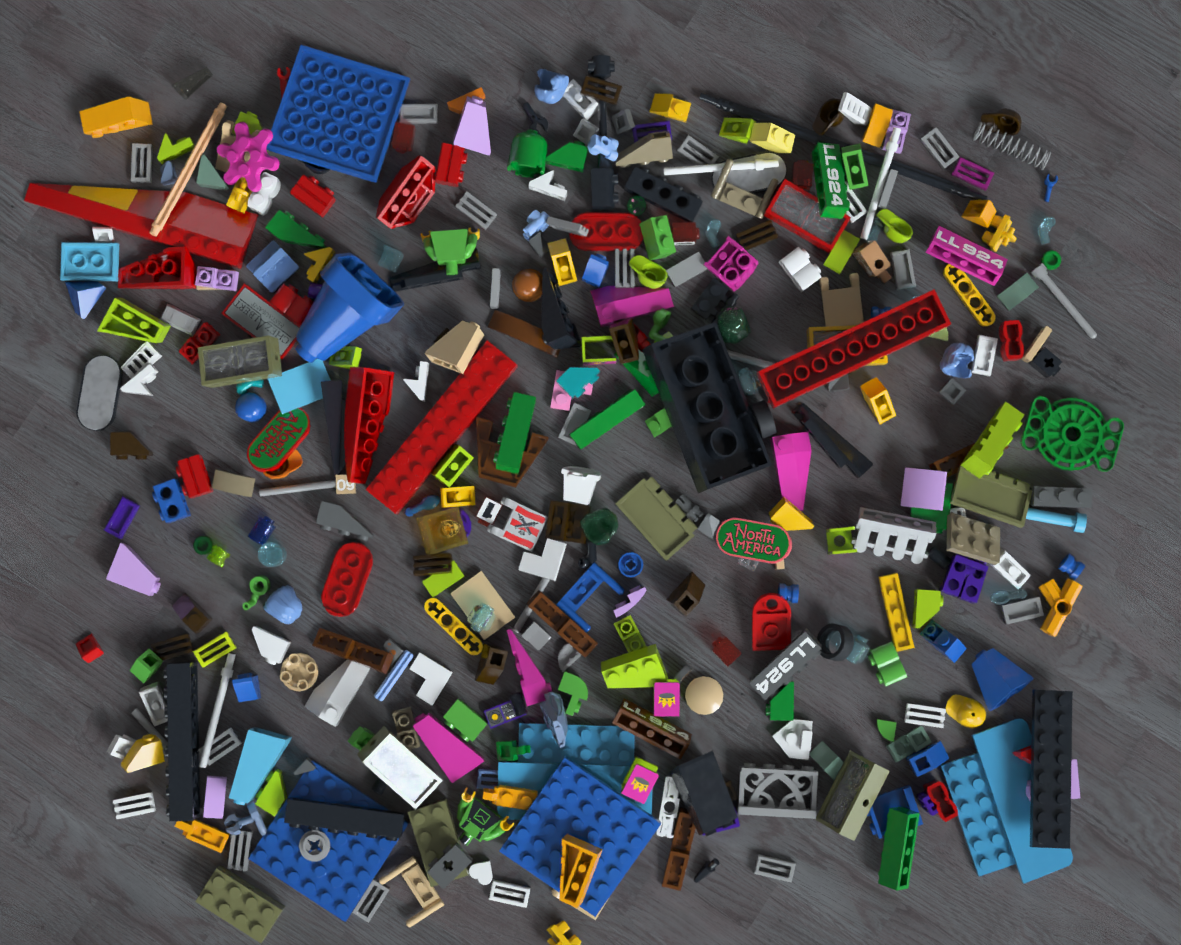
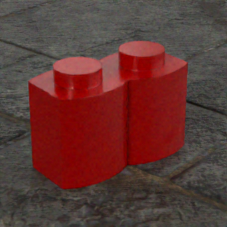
[270,284,313,326]
[999,320,1024,362]
[923,779,958,822]

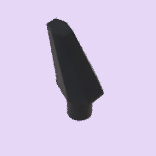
[694,858,720,883]

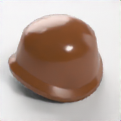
[512,269,543,302]

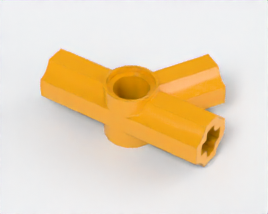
[1038,578,1083,637]

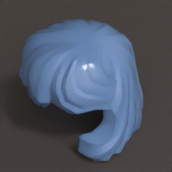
[534,69,569,104]
[940,343,974,378]
[263,585,302,624]

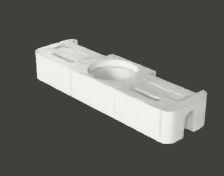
[656,776,680,838]

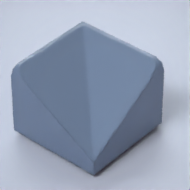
[160,161,177,186]

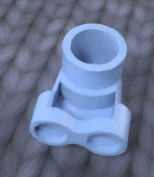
[588,134,619,161]
[523,210,549,241]

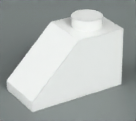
[252,626,291,665]

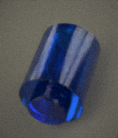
[248,516,276,546]

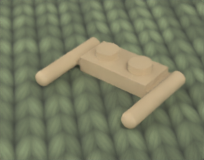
[379,856,445,927]

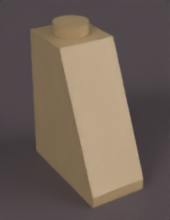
[425,321,484,374]

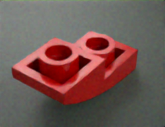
[178,322,220,364]

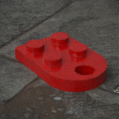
[752,593,791,651]

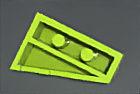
[97,298,171,343]
[601,644,669,688]

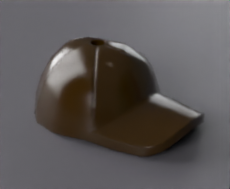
[812,98,845,135]
[981,108,1022,136]

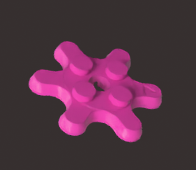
[217,122,280,192]

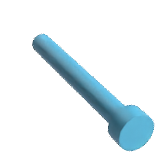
[1026,508,1087,533]

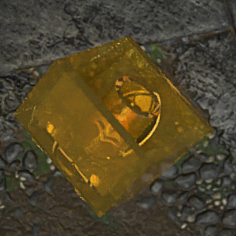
[416,506,468,555]

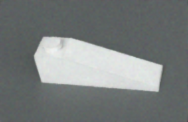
[304,660,370,727]

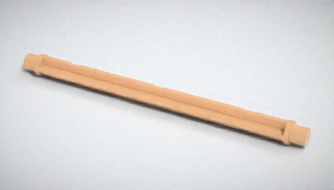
[149,102,227,237]

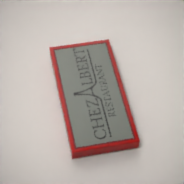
[221,283,300,360]

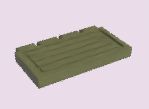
[950,466,1032,528]
[615,477,698,561]

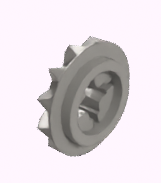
[299,830,331,862]

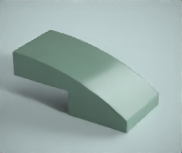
[886,725,931,762]

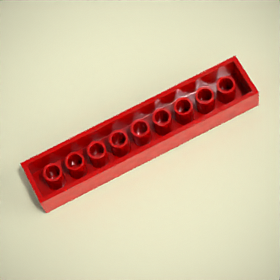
[757,289,951,408]
[366,340,518,515]

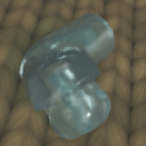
[1037,217,1056,245]
[705,219,721,249]

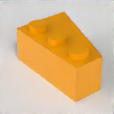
[79,96,153,138]
[559,834,603,908]

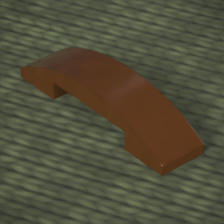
[488,310,561,358]

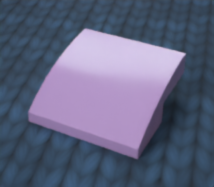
[901,468,947,511]

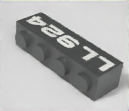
[749,628,822,700]

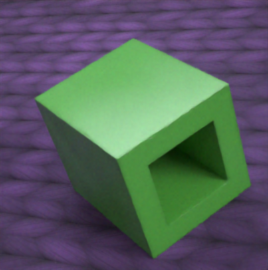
[130,649,163,683]

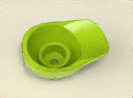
[876,209,913,243]
[628,255,668,289]

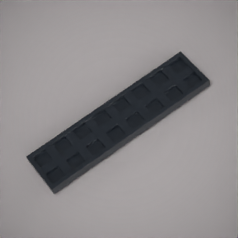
[1030,689,1073,849]

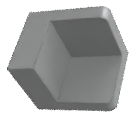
[522,621,551,650]

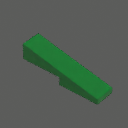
[569,389,646,450]

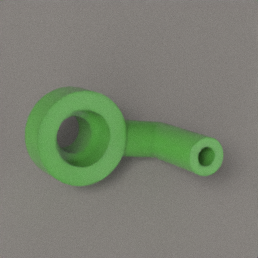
[648,308,671,342]
[242,575,270,610]

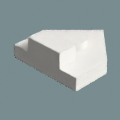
[772,719,813,760]

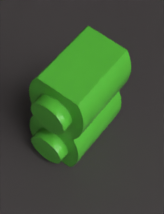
[868,641,907,686]

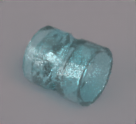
[258,542,287,567]

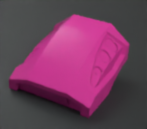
[703,236,759,292]

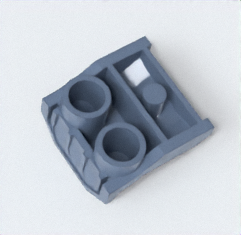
[539,692,568,748]

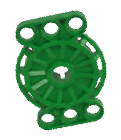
[1020,396,1124,472]

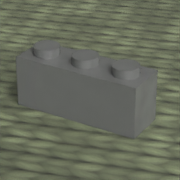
[1029,486,1092,509]

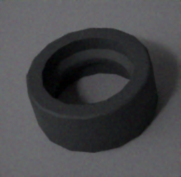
[750,400,777,439]
[817,623,854,662]

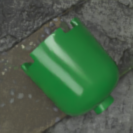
[507,129,548,178]

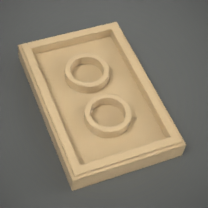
[450,571,515,640]

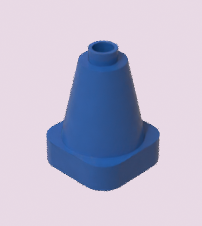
[295,253,404,363]

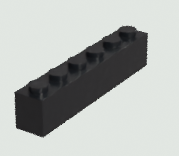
[284,797,405,841]

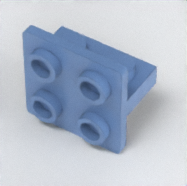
[246,240,299,293]

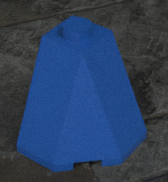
[972,648,1033,711]

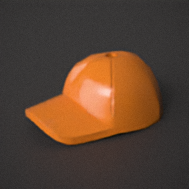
[263,449,303,479]

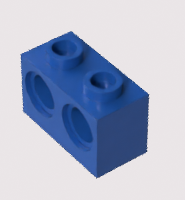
[152,479,191,523]

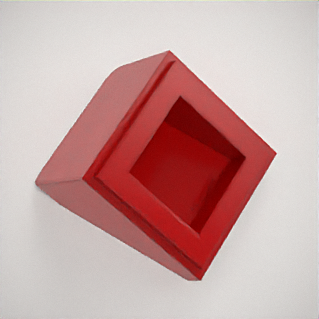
[76,633,104,663]

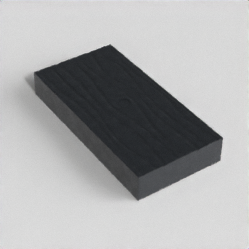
[642,322,772,493]

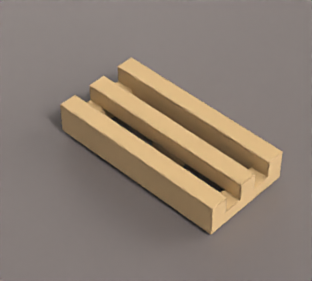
[1021,326,1052,363]

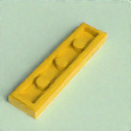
[878,573,914,652]

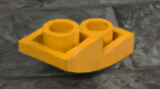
[862,103,893,148]

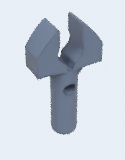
[246,800,267,836]
[224,813,262,835]

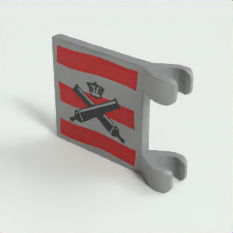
[487,497,548,552]

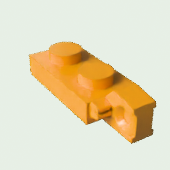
[483,785,538,810]
[175,819,230,853]

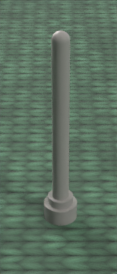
[1030,263,1097,339]

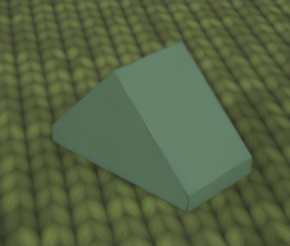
[196,155,229,191]
[997,273,1039,311]
[809,741,844,781]

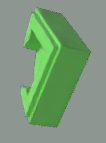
[876,719,897,742]

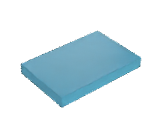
[60,242,119,282]
[267,359,331,414]

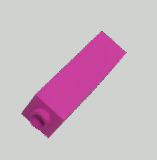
[413,713,484,783]

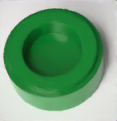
[1041,250,1061,270]

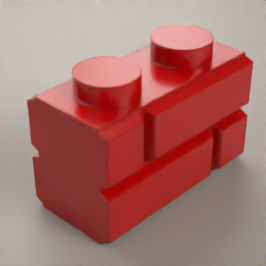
[435,143,468,187]
[290,175,336,218]
[176,454,213,499]

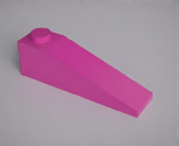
[590,286,674,327]
[770,432,812,511]
[507,629,553,706]

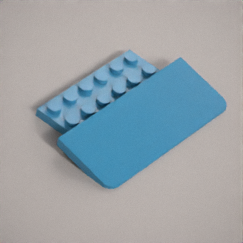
[940,719,1073,884]
[497,723,653,820]

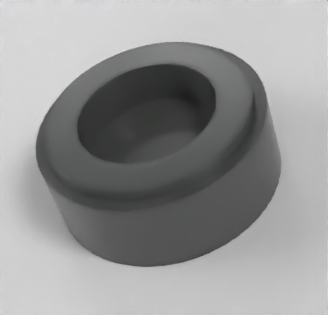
[674,664,692,683]

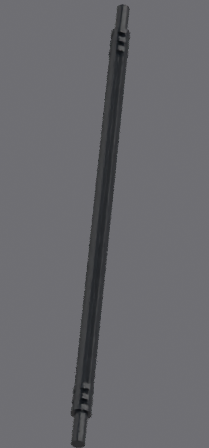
[699,92,987,200]

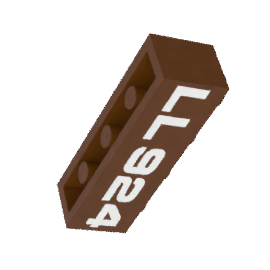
[612,698,692,759]

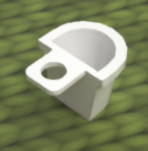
[561,466,601,505]

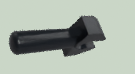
[522,102,548,135]

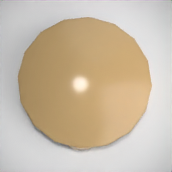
[280,653,318,691]
[685,676,723,715]

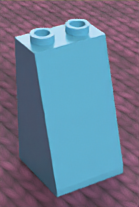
[229,727,292,805]

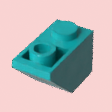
[556,367,600,399]

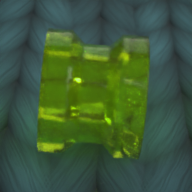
[207,545,231,568]

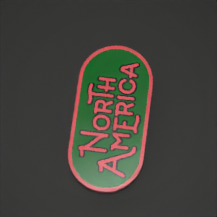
[716,518,792,564]

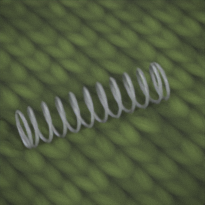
[972,122,1051,170]

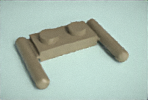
[711,159,778,219]

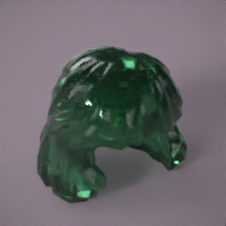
[717,307,751,344]
[580,508,619,546]

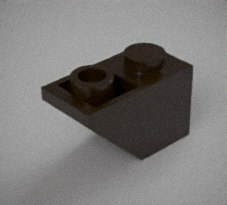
[110,432,153,460]
[666,572,705,617]
[475,643,508,685]

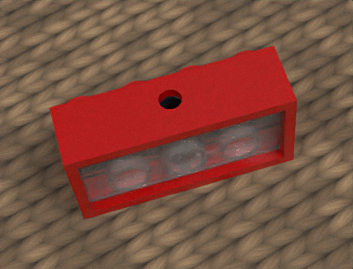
[764,179,851,254]

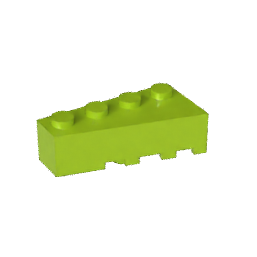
[961,401,1024,479]

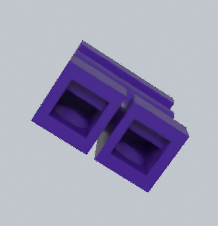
[939,553,989,604]

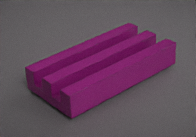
[951,157,994,191]

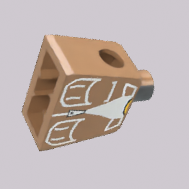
[852,240,892,284]

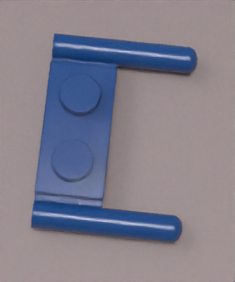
[556,562,624,632]

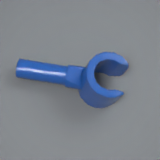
[1044,174,1058,202]

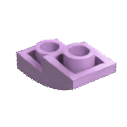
[882,109,911,154]
[195,266,239,291]
[613,585,647,617]
[203,776,227,819]

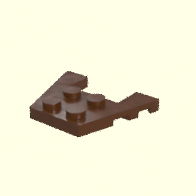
[476,417,549,488]

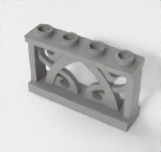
[737,763,818,819]

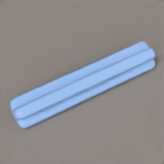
[374,650,414,701]

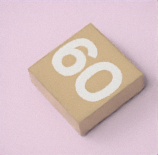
[335,475,356,494]

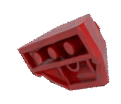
[376,155,435,229]

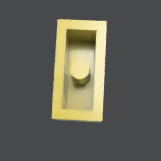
[750,123,795,153]

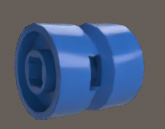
[618,552,643,577]

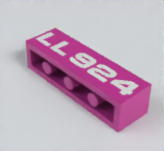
[926,226,1008,286]

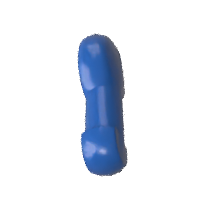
[405,495,440,516]

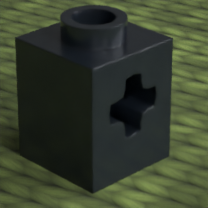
[1029,347,1062,378]

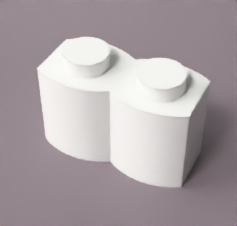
[248,172,281,216]
[779,247,821,293]

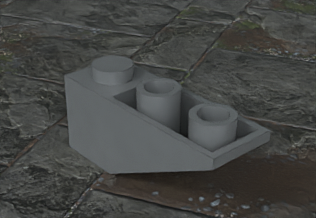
[316,501,374,541]

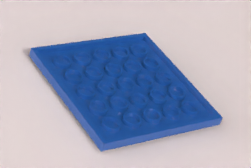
[266,45,410,183]
[499,756,661,917]
[248,760,409,922]

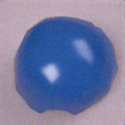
[235,392,267,422]

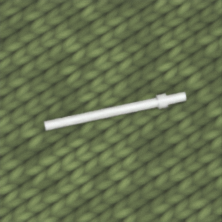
[860,127,901,240]
[664,158,779,175]
[199,653,235,768]

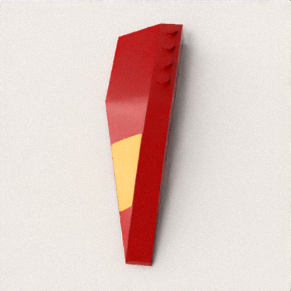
[24,183,259,269]

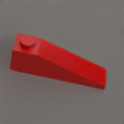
[118,247,197,289]

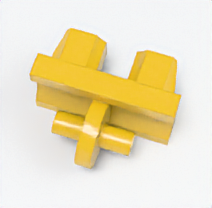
[226,177,253,214]
[982,214,1017,252]
[546,920,581,945]

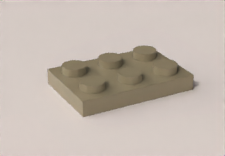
[947,513,1000,565]

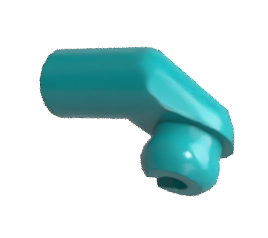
[236,379,264,395]

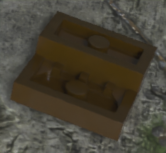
[545,500,591,544]

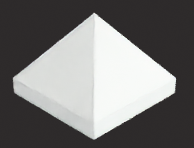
[92,227,115,243]

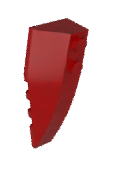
[344,367,394,484]

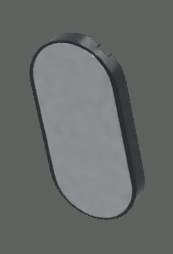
[712,151,787,194]
[76,355,123,431]

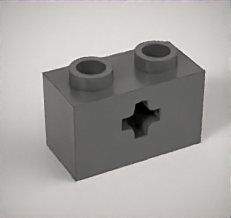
[427,842,473,889]

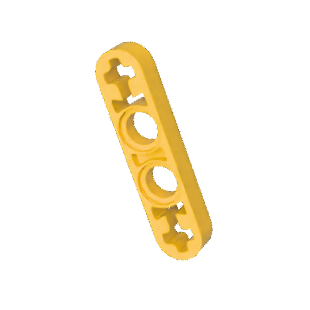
[943,264,996,327]
[424,598,483,655]

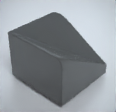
[529,232,549,258]
[828,374,849,391]

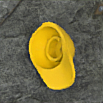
[945,694,986,729]

